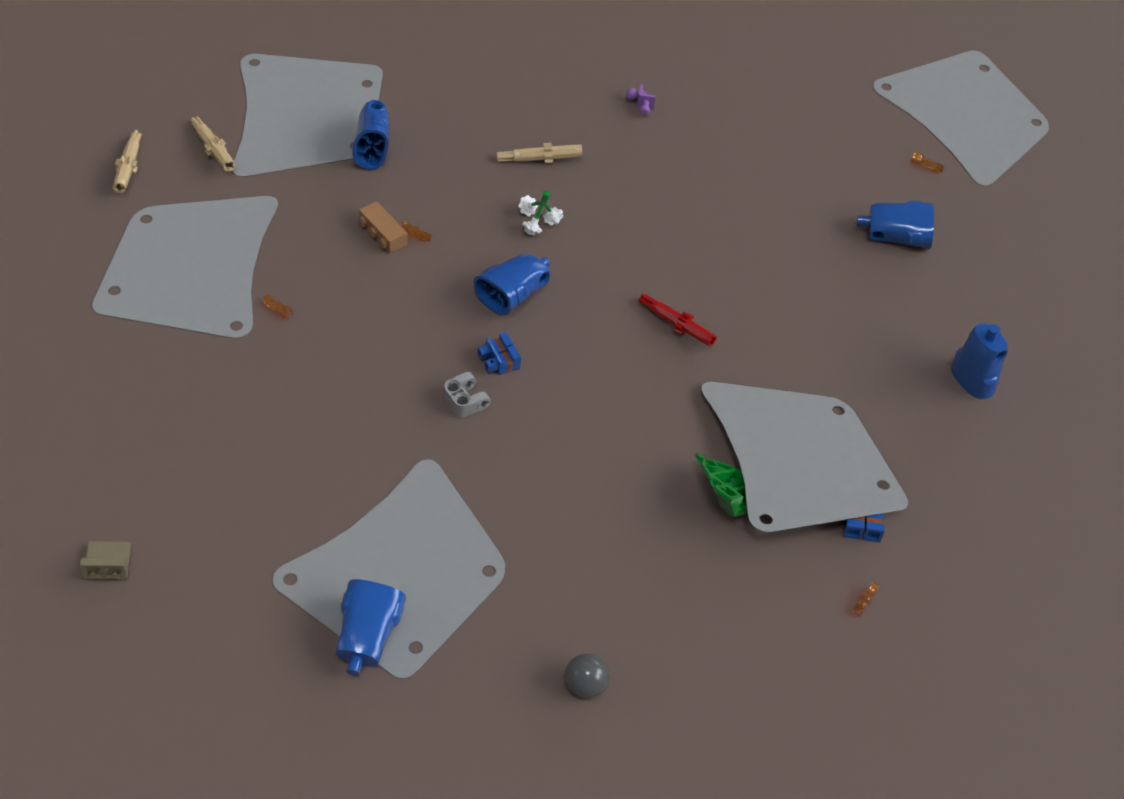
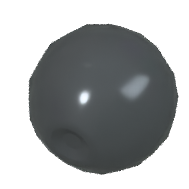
[564,654,609,699]

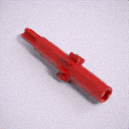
[638,293,717,347]

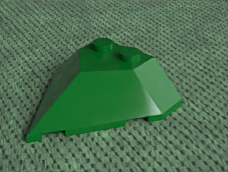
[695,452,748,517]

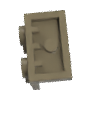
[80,541,132,579]

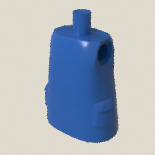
[352,100,389,170]
[857,200,934,249]
[474,254,550,316]
[951,323,1008,399]
[336,579,406,676]

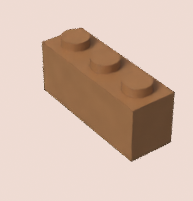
[358,201,408,254]

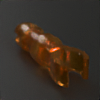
[911,152,944,173]
[401,221,432,242]
[263,295,294,320]
[853,582,880,616]

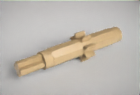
[190,116,235,171]
[113,130,142,193]
[497,143,583,163]

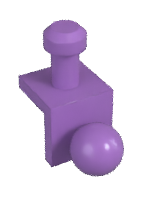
[626,84,655,115]

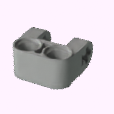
[444,372,491,418]

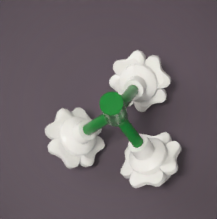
[518,191,563,236]

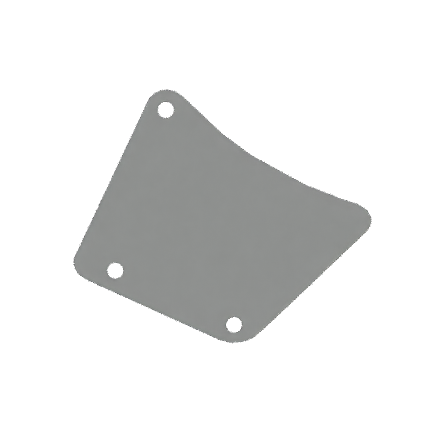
[873,50,1049,186]
[232,54,383,176]
[92,196,278,338]
[701,382,908,532]
[273,459,505,678]

